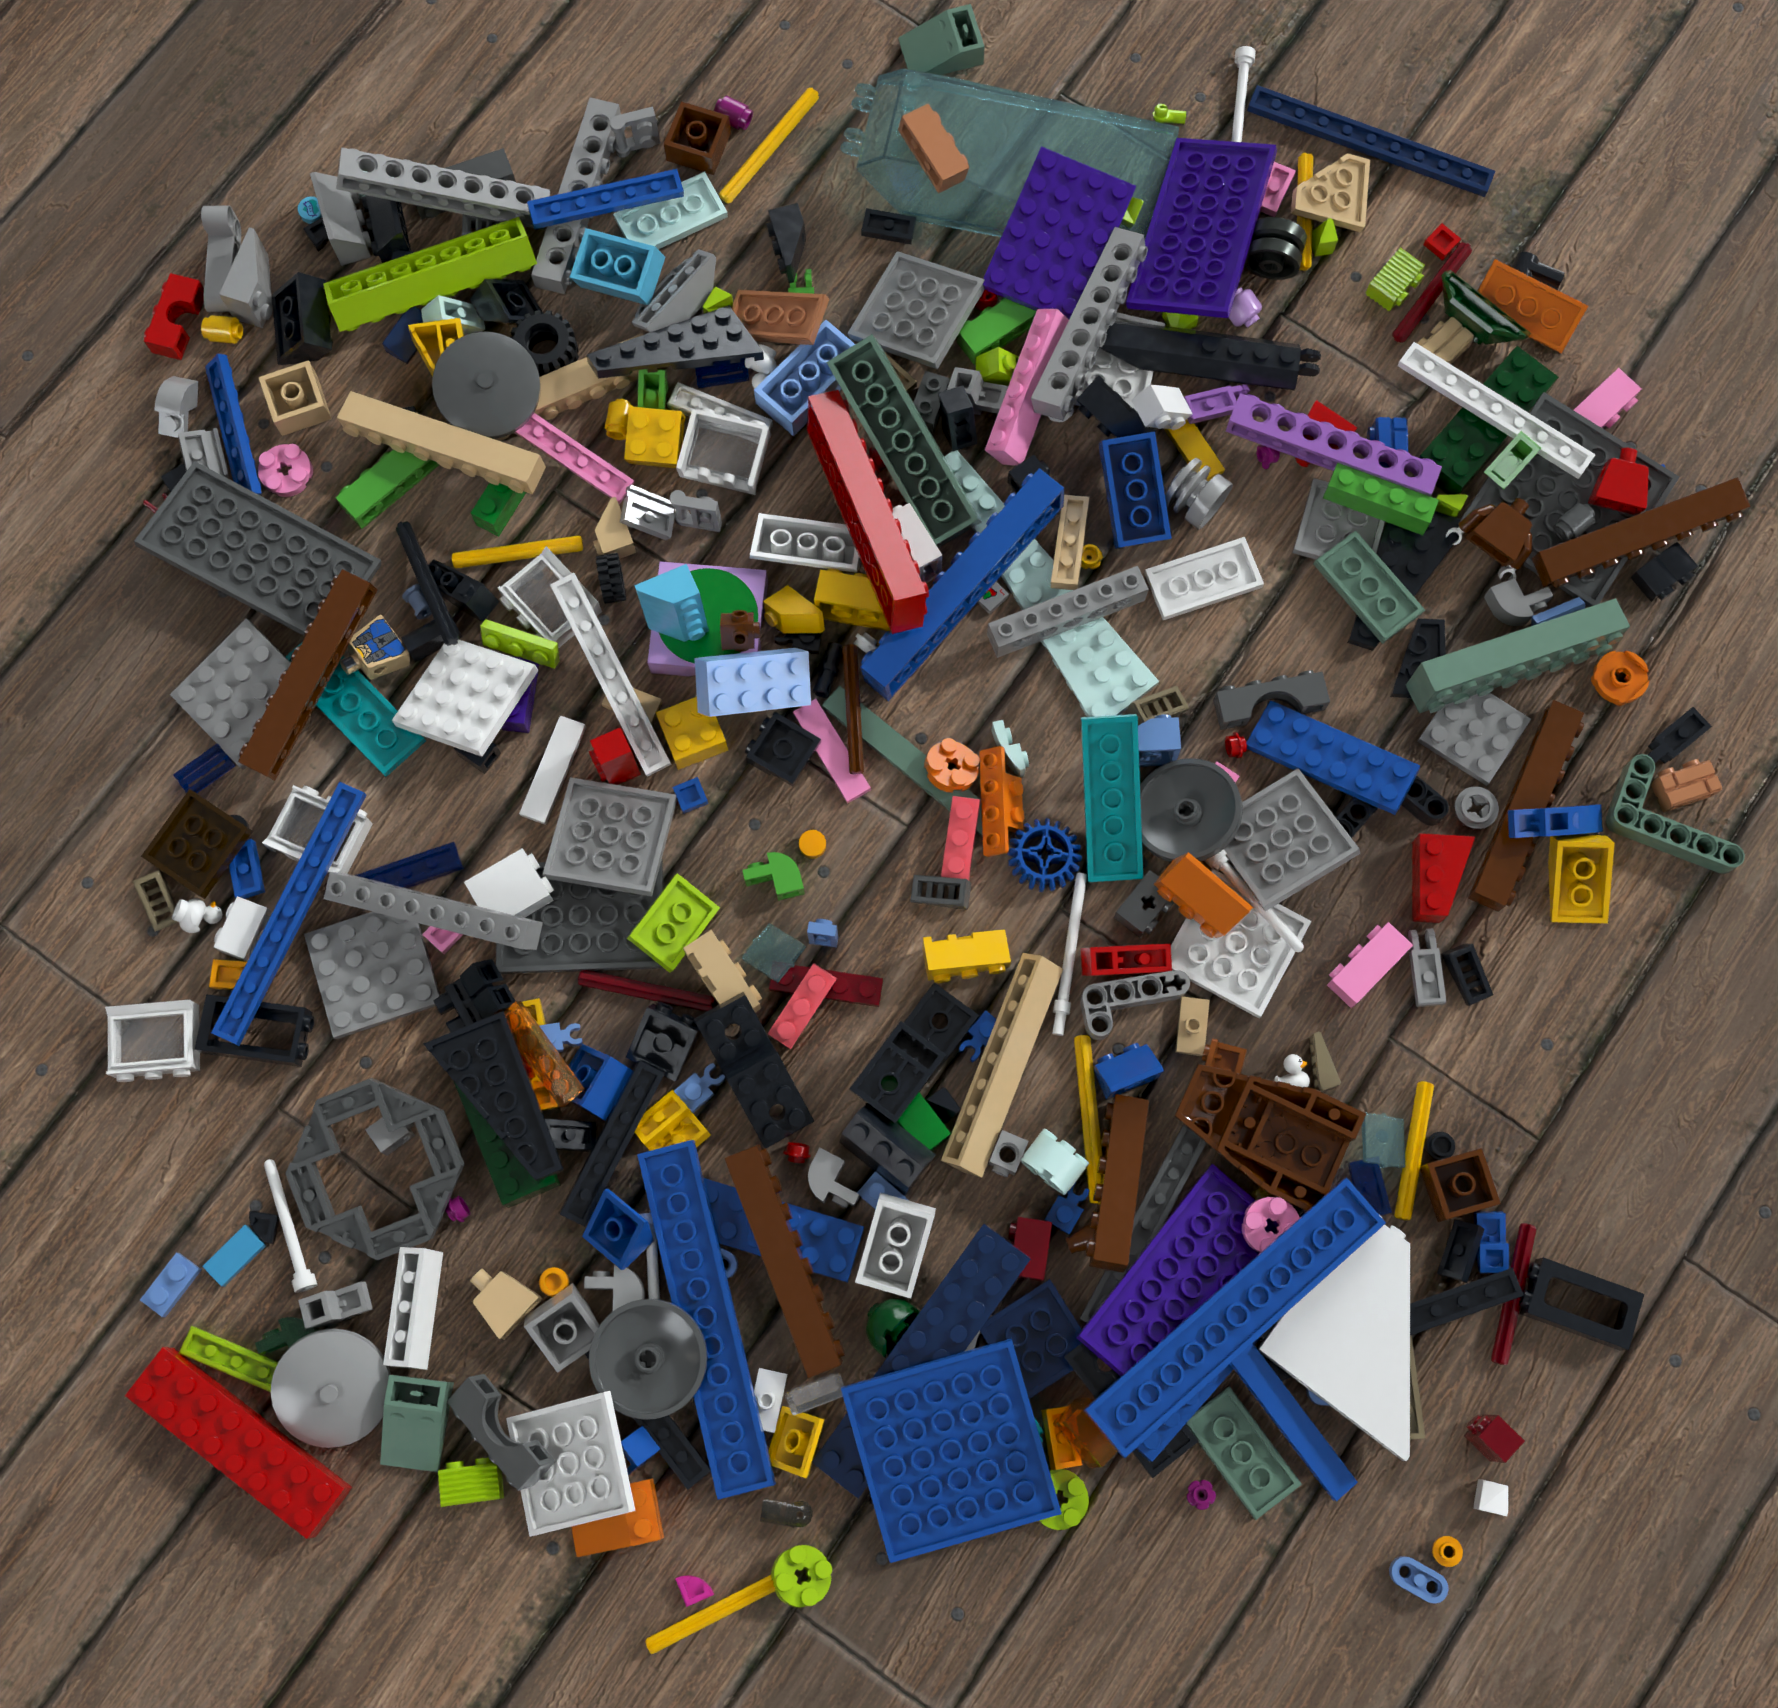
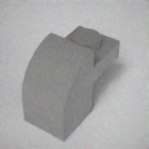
[947,367,1008,415]
[154,376,198,438]
[1484,578,1553,626]
[808,1147,860,1208]
[584,1265,645,1312]
[298,1282,373,1329]

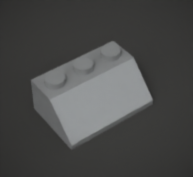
[310,172,371,266]

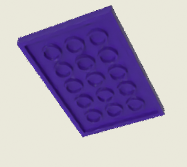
[983,146,1136,319]

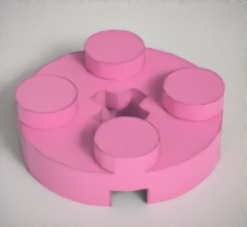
[258,444,313,497]
[1242,1197,1299,1253]

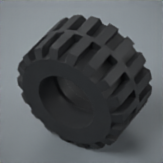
[510,310,579,377]

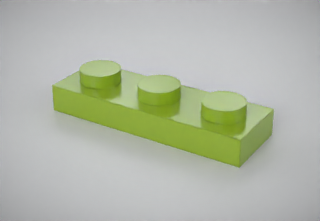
[480,619,560,669]

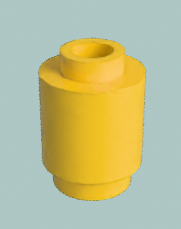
[201,315,243,344]
[605,399,633,440]

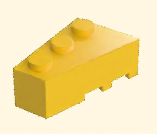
[408,318,464,377]
[922,930,1011,983]

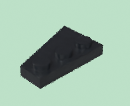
[1390,618,1446,698]

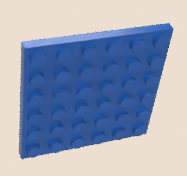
[841,1338,1062,1563]

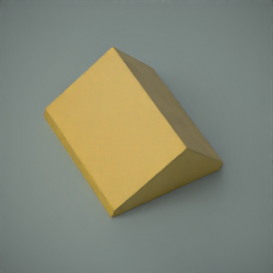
[768,1406,826,1478]

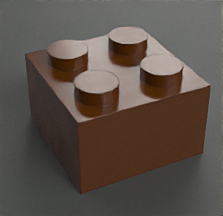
[664,101,731,175]
[1420,1148,1501,1222]

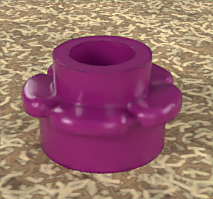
[445,1195,470,1223]
[1187,1480,1216,1510]

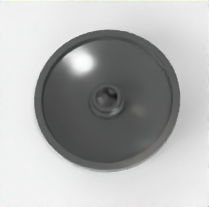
[432,332,541,439]
[1140,758,1243,862]
[589,1299,707,1420]

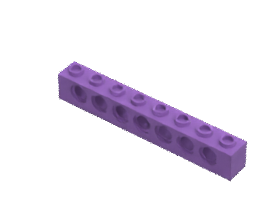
[1226,393,1442,497]

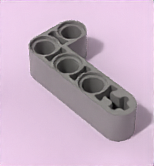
[201,205,241,312]
[1080,970,1190,1040]

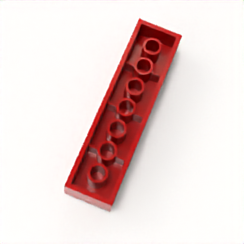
[125,1347,353,1539]

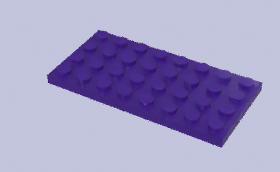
[1126,138,1277,318]
[1076,1164,1278,1376]

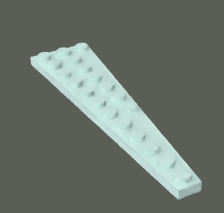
[945,450,1159,717]

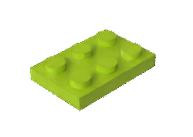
[627,873,720,973]

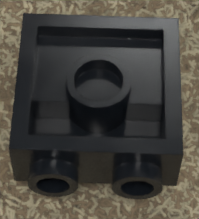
[745,712,821,787]
[626,1002,701,1081]

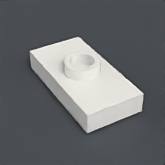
[754,1368,788,1433]

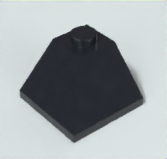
[470,279,544,323]

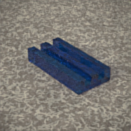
[695,358,750,389]
[173,743,236,793]

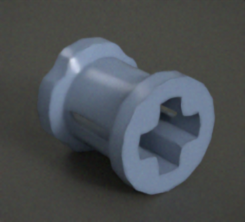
[402,584,432,620]

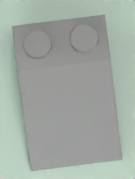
[219,227,272,328]

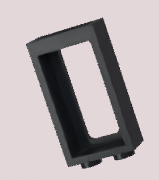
[195,994,314,1067]
[1519,1257,1644,1351]

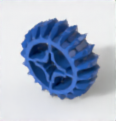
[1007,818,1082,892]

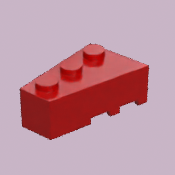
[588,727,641,785]
[1412,833,1475,923]

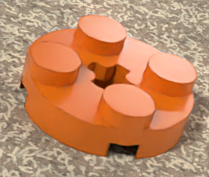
[1591,651,1649,706]
[924,738,980,793]

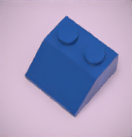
[1093,1043,1164,1100]
[556,1044,633,1121]

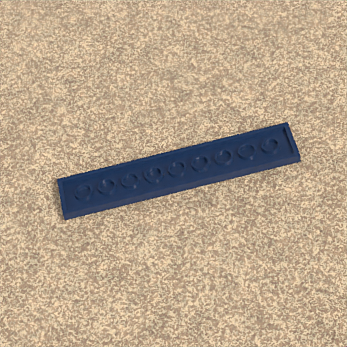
[812,1224,1031,1498]

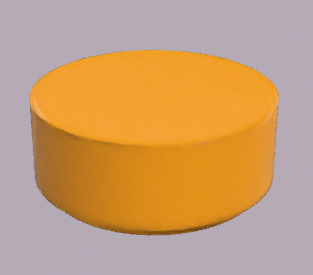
[799,830,826,859]
[539,1267,569,1297]

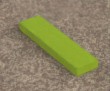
[179,1326,279,1392]

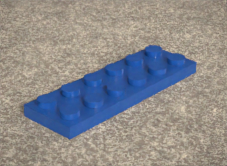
[1246,700,1420,815]
[703,1178,864,1283]

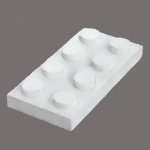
[1144,537,1264,620]

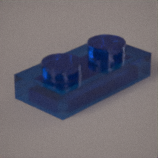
[1348,1157,1392,1216]

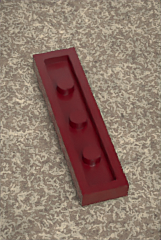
[769,962,883,1007]

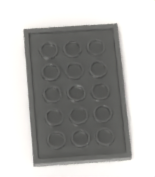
[496,860,663,974]

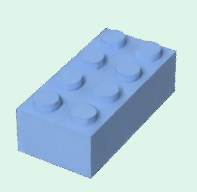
[754,320,855,436]
[695,648,811,717]

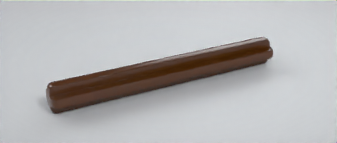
[843,644,864,775]

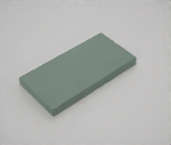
[1313,530,1425,644]
[1186,1386,1302,1520]

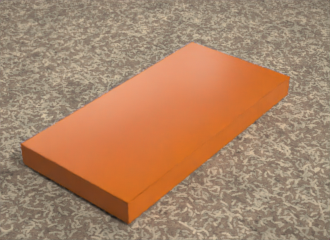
[1477,259,1588,354]

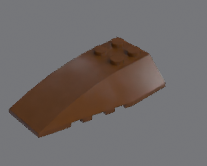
[1175,1064,1366,1212]

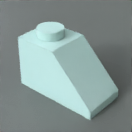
[421,295,485,335]

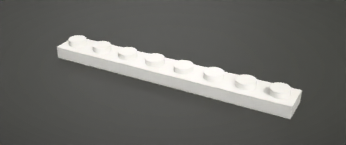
[1398,342,1595,479]
[550,573,672,777]

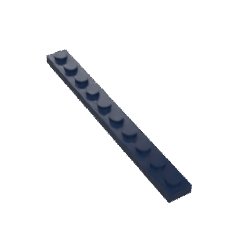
[1247,85,1495,197]

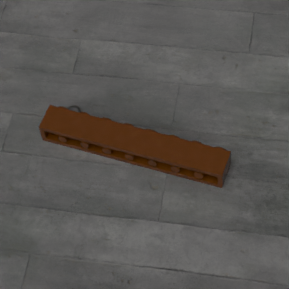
[1532,477,1751,588]
[238,569,377,781]
[1468,700,1584,912]
[724,1144,845,1378]

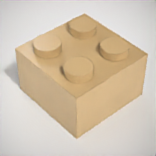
[259,360,332,436]

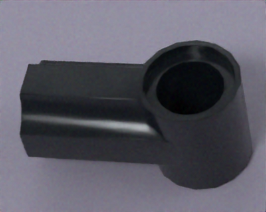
[1512,252,1565,290]

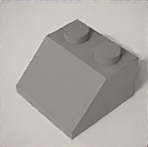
[524,1283,600,1373]

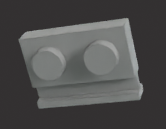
[178,428,228,478]
[620,485,675,540]

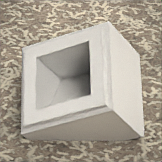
[1473,1479,1508,1516]

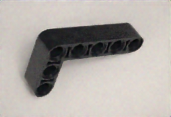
[1336,776,1449,838]

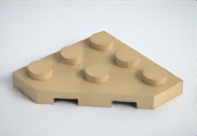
[1291,153,1370,232]

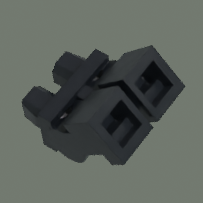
[433,959,518,1032]

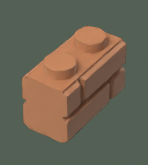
[1651,759,1722,813]

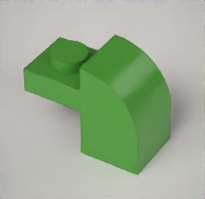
[742,852,805,901]

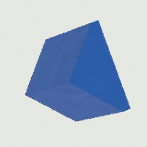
[582,1189,654,1270]

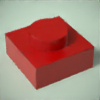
[1423,223,1461,261]

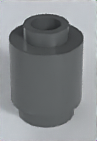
[1553,503,1595,542]

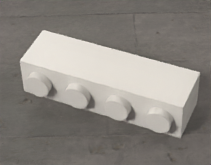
[383,1247,443,1370]

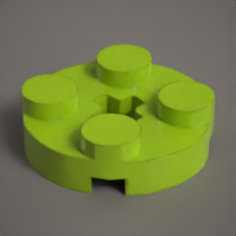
[1039,1469,1089,1530]
[771,1545,832,1608]

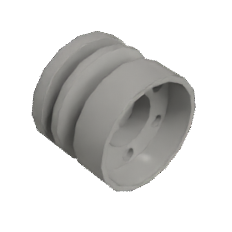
[1165,458,1233,530]

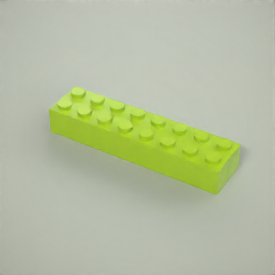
[323,217,537,332]

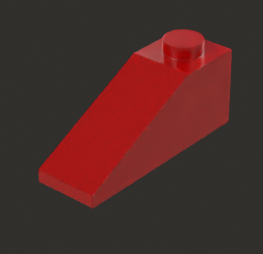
[1080,943,1172,976]

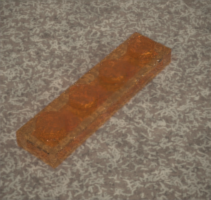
[505,1001,585,1107]

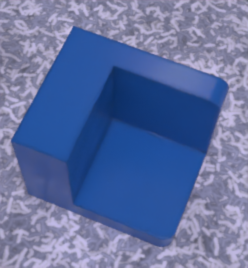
[621,1426,660,1476]

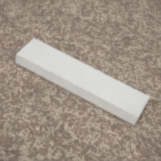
[667,382,773,444]
[519,716,586,825]

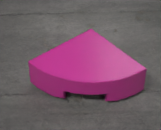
[675,1575,714,1607]

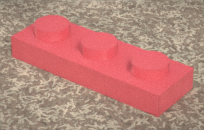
[941,796,981,881]
[768,963,837,1049]

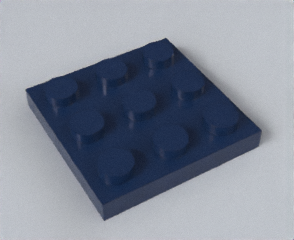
[980,1279,1082,1399]

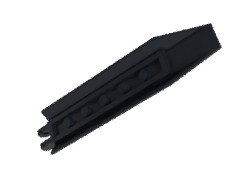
[1099,321,1321,391]

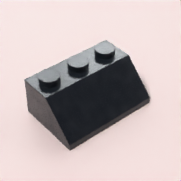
[361,176,411,263]
[272,272,333,365]
[839,1104,936,1196]

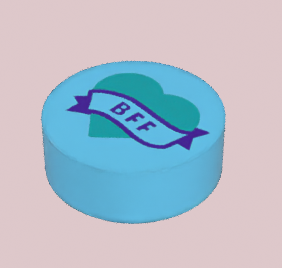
[298,197,322,224]

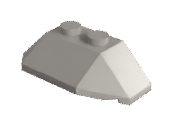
[631,249,716,332]

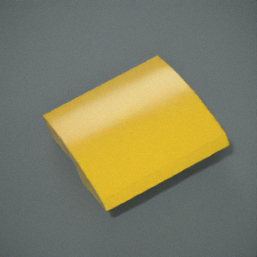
[635,1089,711,1151]

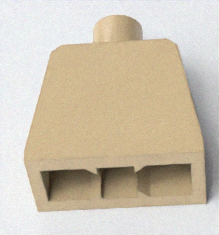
[470,1269,543,1340]

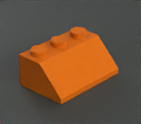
[1153,852,1253,938]

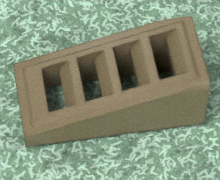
[1126,686,1189,725]
[133,870,178,932]
[1309,1032,1341,1093]

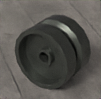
[1245,217,1307,280]

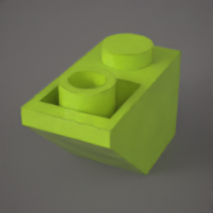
[976,347,1019,386]

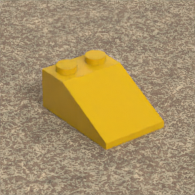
[1548,835,1615,923]

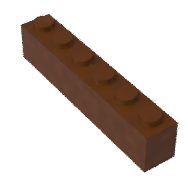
[1086,1094,1149,1273]

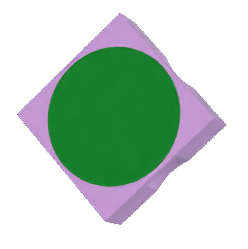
[647,562,768,676]

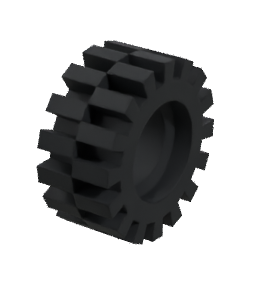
[596,553,626,604]

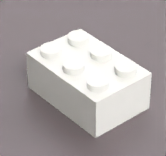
[855,1192,936,1299]

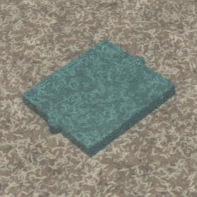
[742,923,806,983]
[1362,1112,1405,1169]

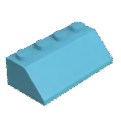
[634,564,709,642]

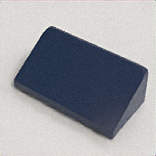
[382,306,423,364]

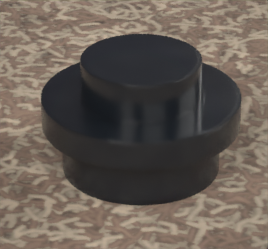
[1426,1132,1455,1160]

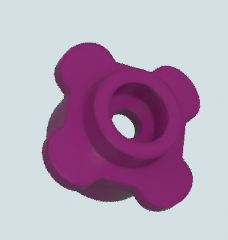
[1256,445,1280,469]

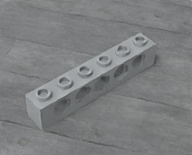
[987,566,1149,658]

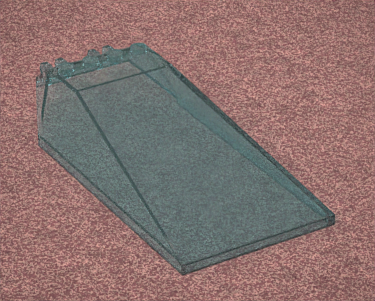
[840,68,1180,240]

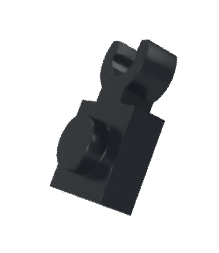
[774,629,823,655]

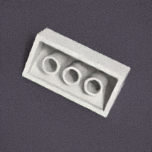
[750,513,861,572]

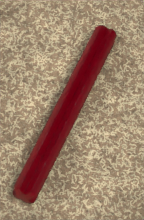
[1392,242,1472,343]
[578,970,714,1012]
[1491,1223,1537,1365]

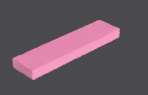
[793,699,871,804]

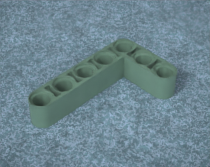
[1605,754,1745,874]

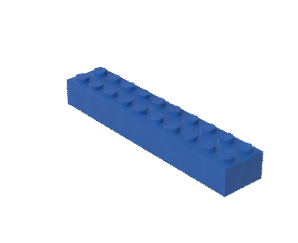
[860,468,1064,701]

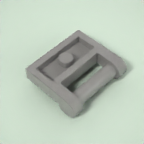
[610,107,660,157]
[670,490,722,532]

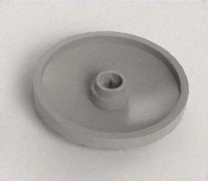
[271,1329,391,1448]

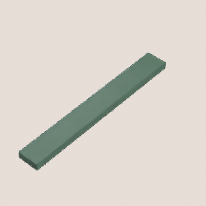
[822,685,983,838]

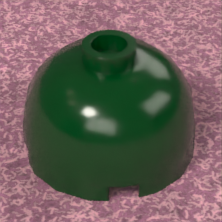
[866,1298,920,1358]

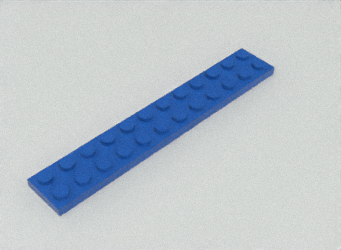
[637,1140,776,1500]
[1084,1178,1386,1458]

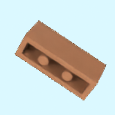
[898,104,969,194]

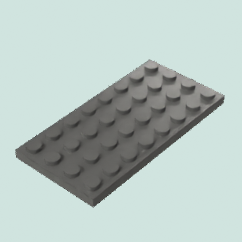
[134,461,382,635]

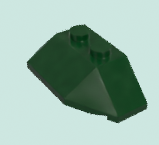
[1442,270,1531,345]

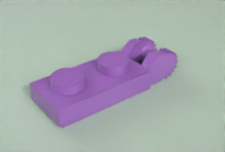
[1184,384,1250,424]

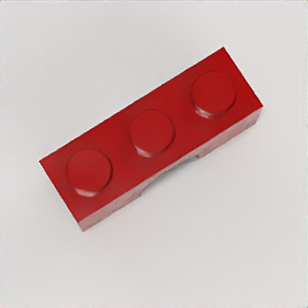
[144,273,204,360]

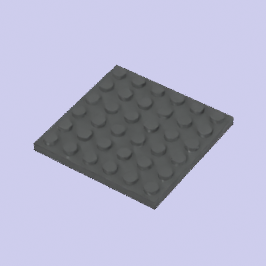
[1458,392,1679,607]

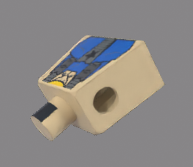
[340,615,410,680]

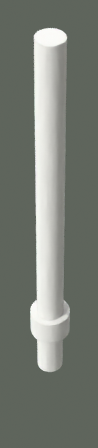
[1052,873,1087,1036]

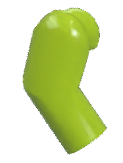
[1152,104,1186,124]

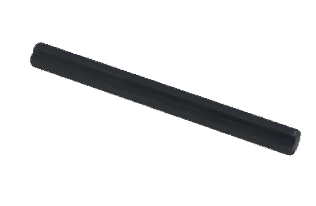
[396,521,460,646]

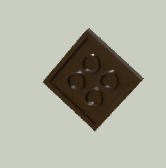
[141,789,253,899]

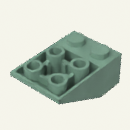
[898,4,985,82]
[380,1375,454,1472]

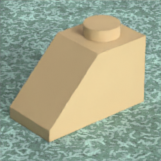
[593,497,636,559]

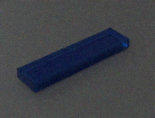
[354,842,464,888]

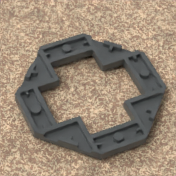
[286,1078,464,1260]

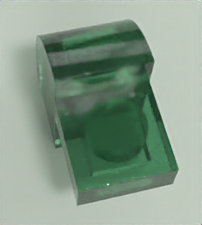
[255,1317,320,1355]

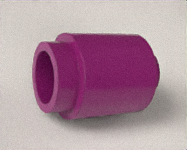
[714,95,753,130]

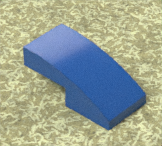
[1474,1211,1509,1273]

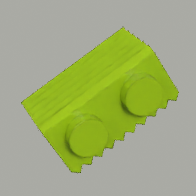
[1365,247,1425,311]
[438,1457,504,1507]

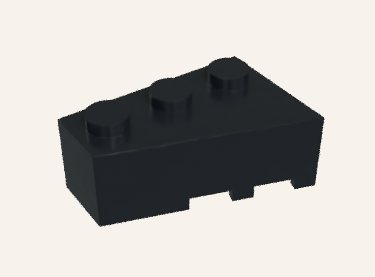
[1077,375,1157,438]

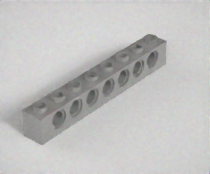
[531,98,621,294]
[336,147,550,230]
[1031,227,1148,421]
[324,872,543,950]

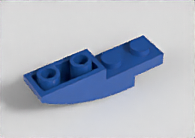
[1508,804,1603,838]

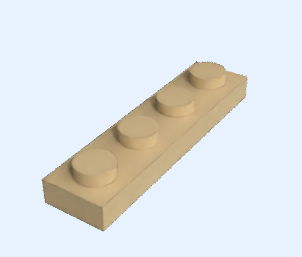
[1051,495,1090,590]

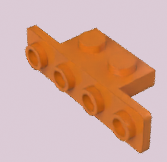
[979,746,1024,857]

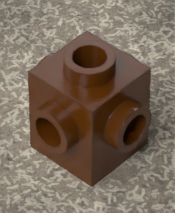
[720,610,760,652]

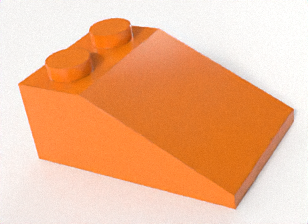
[571,1478,664,1557]

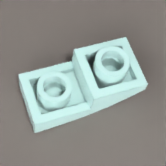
[991,720,1029,777]

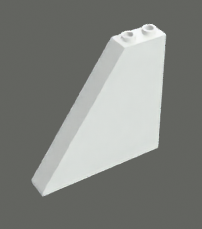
[1257,1216,1410,1461]

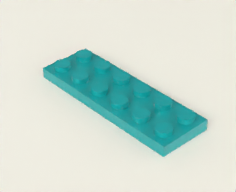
[286,642,426,777]
[1081,714,1143,882]

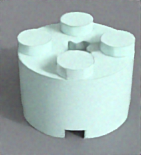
[1020,1128,1089,1195]

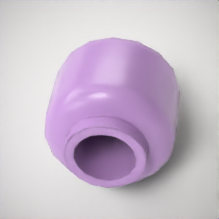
[1229,287,1262,328]

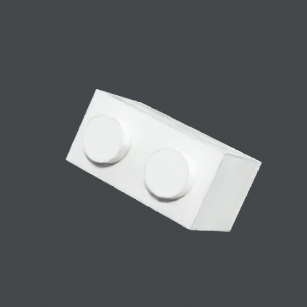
[1131,384,1192,430]
[214,896,273,962]

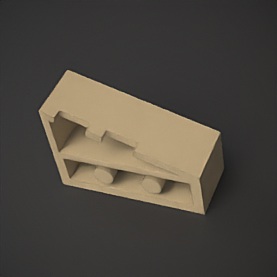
[683,930,762,1027]

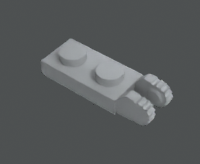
[1408,928,1446,1007]

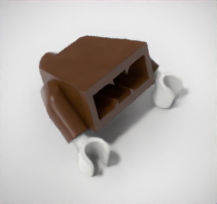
[1446,498,1532,580]

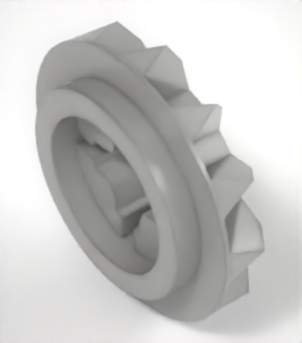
[1454,786,1499,830]

